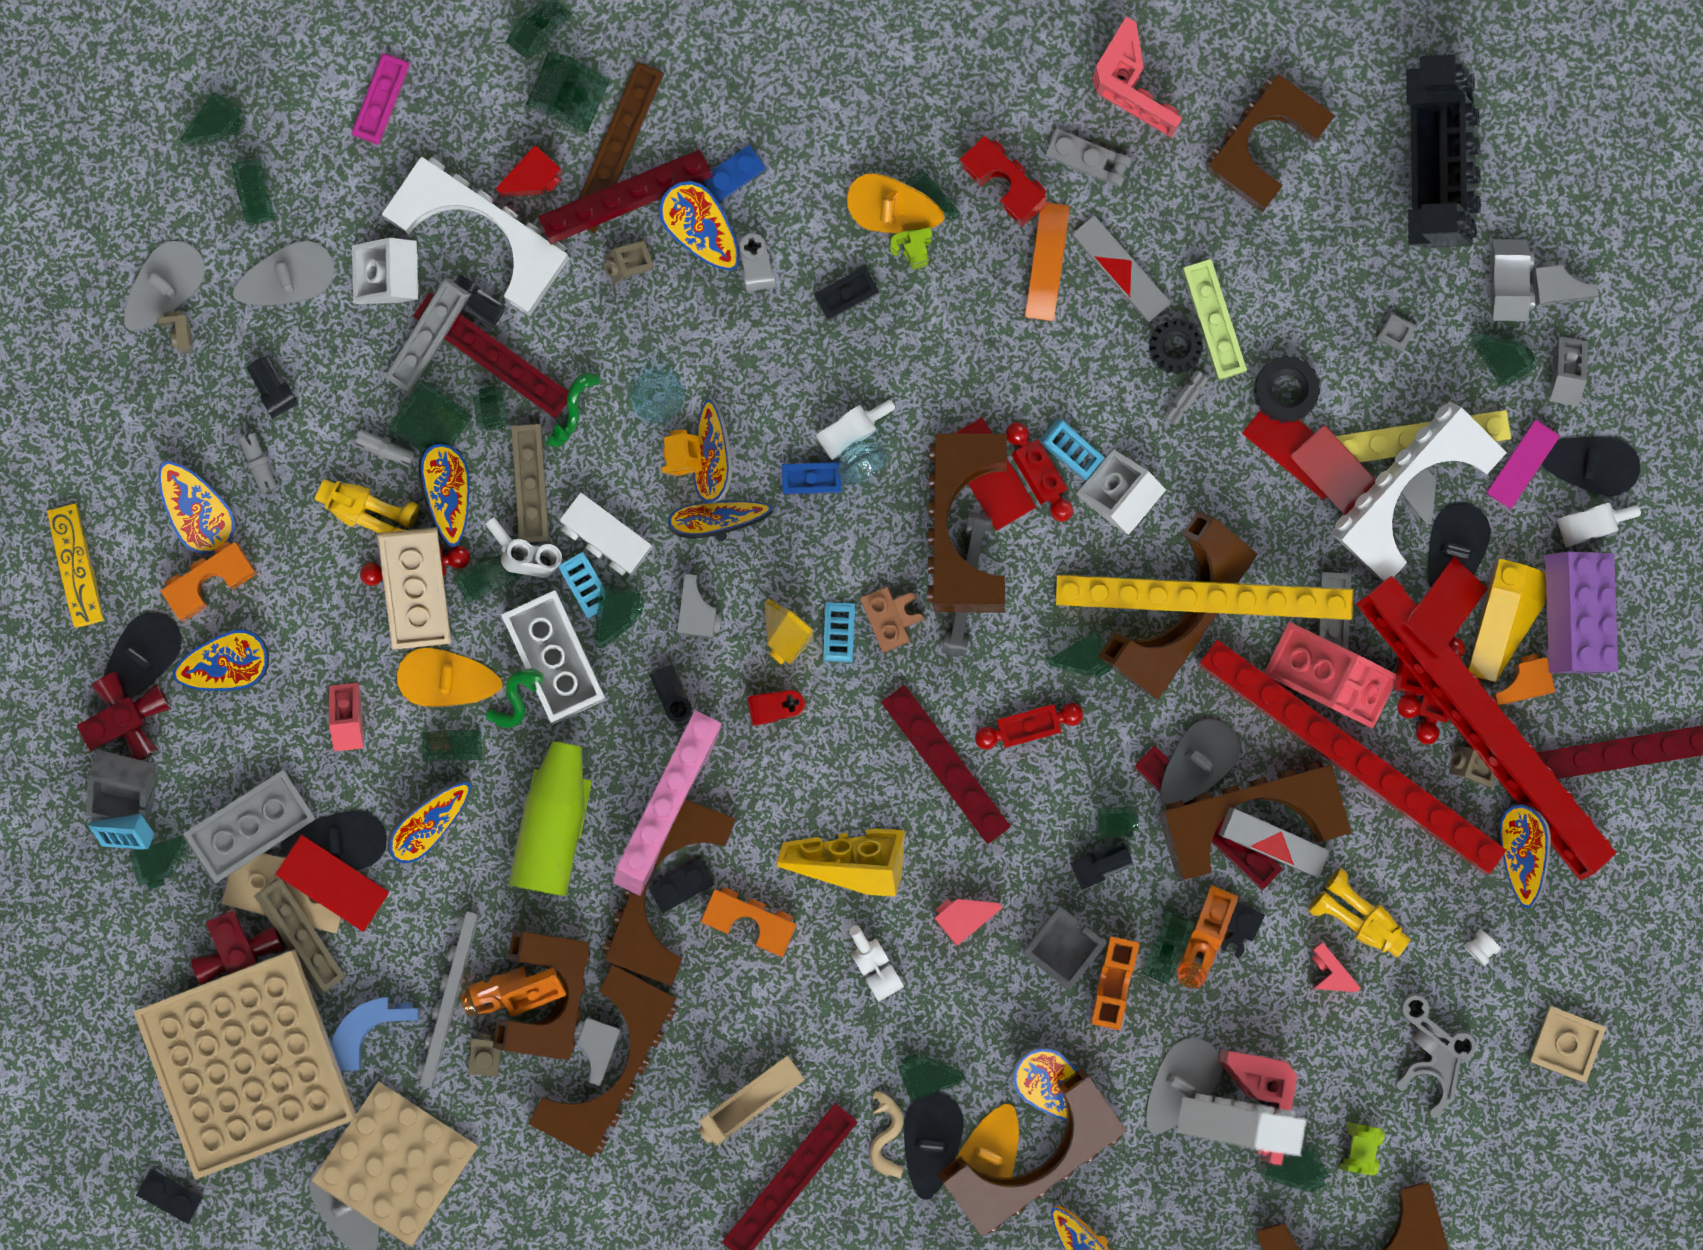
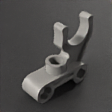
[1396,993,1476,1118]

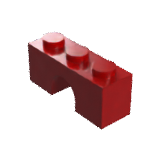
[959,136,1047,227]

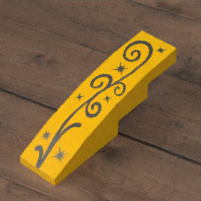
[47,503,104,628]

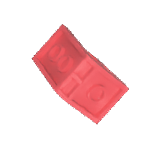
[1093,16,1182,138]
[1264,622,1396,729]
[1218,1049,1297,1165]

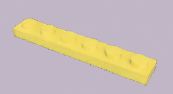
[1336,410,1511,463]

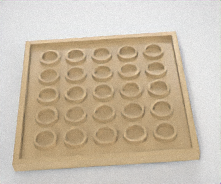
[133,950,358,1180]

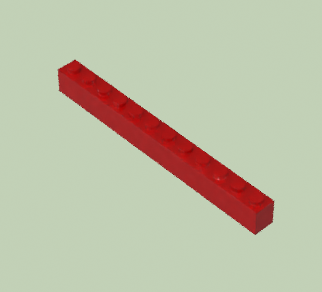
[1356,576,1616,881]
[1197,640,1507,875]

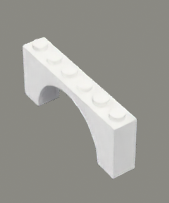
[382,156,569,316]
[1330,401,1507,581]

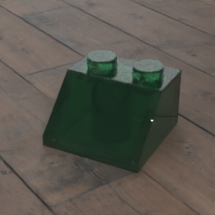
[525,52,610,133]
[388,380,473,453]

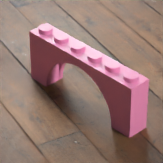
[613,711,722,896]

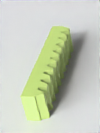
[1182,259,1247,381]

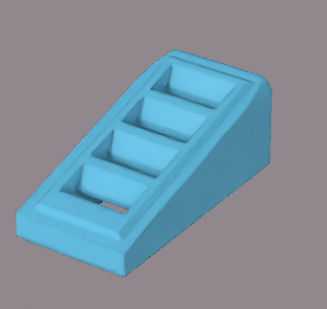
[1039,420,1105,480]
[558,552,613,619]
[823,602,855,663]
[88,813,154,849]

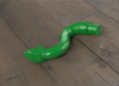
[546,373,601,447]
[486,669,544,728]

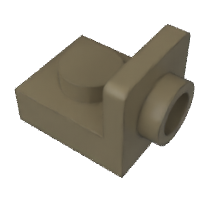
[604,241,655,284]
[157,311,193,354]
[1449,746,1496,788]
[468,1033,501,1077]

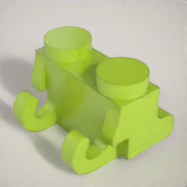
[890,227,932,270]
[1339,1122,1385,1176]

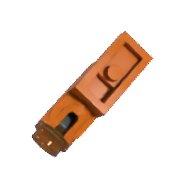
[1177,885,1239,989]
[459,965,566,1017]

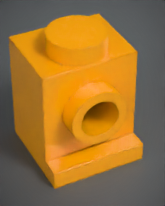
[662,429,703,476]

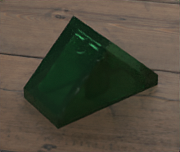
[422,730,482,762]

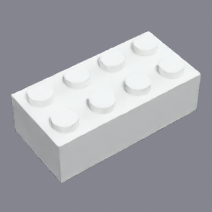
[501,590,606,724]
[1177,1093,1306,1156]

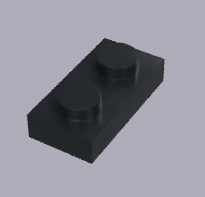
[814,266,879,321]
[648,859,715,913]
[136,1169,204,1224]

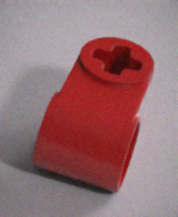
[747,690,805,726]

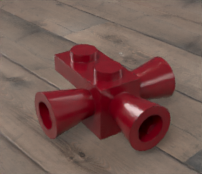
[76,672,171,760]
[190,909,285,985]

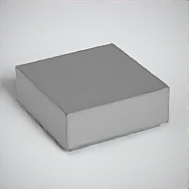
[1377,312,1417,353]

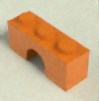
[160,542,258,622]
[701,887,797,957]
[1089,936,1140,1031]

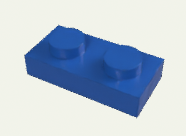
[703,145,766,203]
[782,462,842,495]

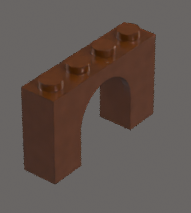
[1206,74,1335,213]
[493,930,590,1061]

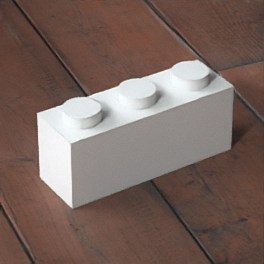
[559,493,653,576]

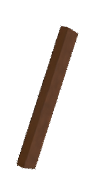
[578,62,664,234]

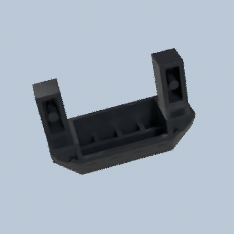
[1406,54,1481,248]

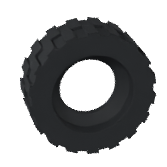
[1254,356,1321,423]

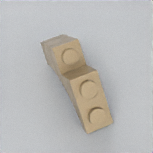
[698,1055,805,1146]

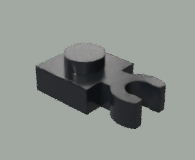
[1221,902,1265,958]

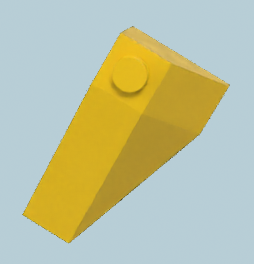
[1468,558,1547,682]
[764,598,813,665]
[776,828,905,897]

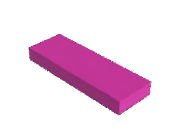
[351,53,410,145]
[1486,420,1560,510]

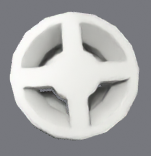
[1463,929,1501,966]

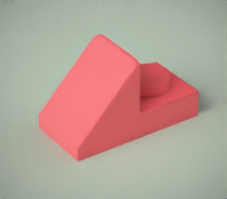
[1311,942,1361,992]

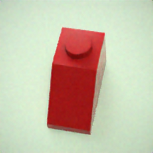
[495,146,563,197]

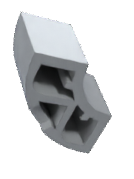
[1490,239,1535,321]

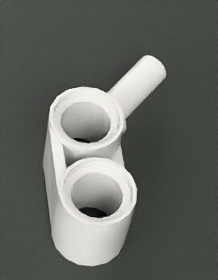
[816,400,895,461]
[1557,503,1641,548]
[485,517,562,578]
[849,926,904,1002]

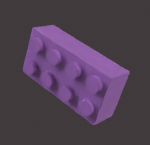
[1545,552,1618,674]

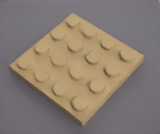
[311,1081,478,1248]

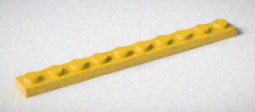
[1056,575,1354,620]

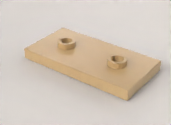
[378,527,451,650]
[222,853,342,934]

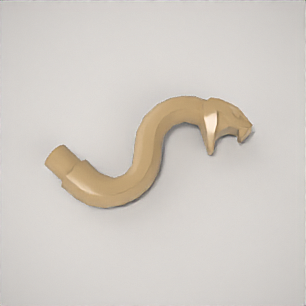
[869,1091,904,1179]

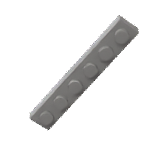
[416,911,480,1088]

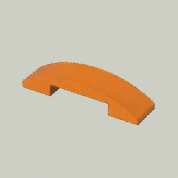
[1025,203,1070,321]

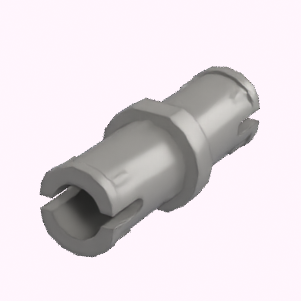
[354,429,416,468]
[238,432,278,494]

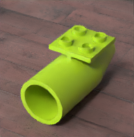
[508,741,592,897]

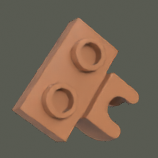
[860,587,926,653]

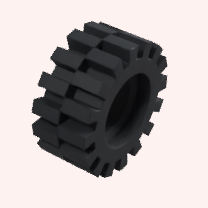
[1149,319,1203,374]

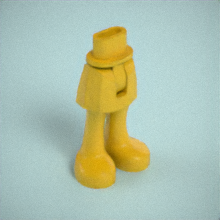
[315,479,420,533]
[1308,867,1411,958]

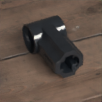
[454,274,506,328]
[246,355,298,419]
[649,665,693,725]
[1070,842,1134,890]

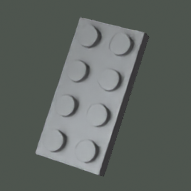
[182,769,315,884]

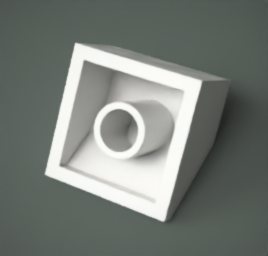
[352,238,418,304]
[1077,449,1166,535]

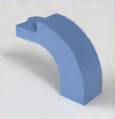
[331,997,421,1071]

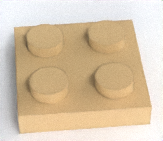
[1528,1006,1607,1083]

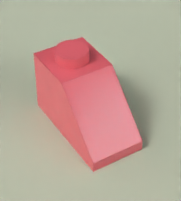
[329,683,364,751]
[934,899,1003,946]

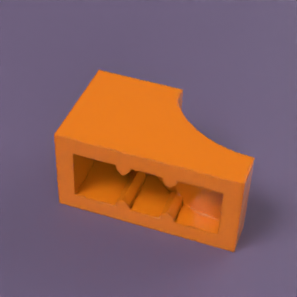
[1491,654,1556,706]

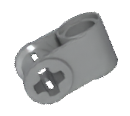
[739,233,776,293]

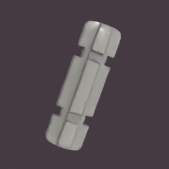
[1164,371,1208,424]

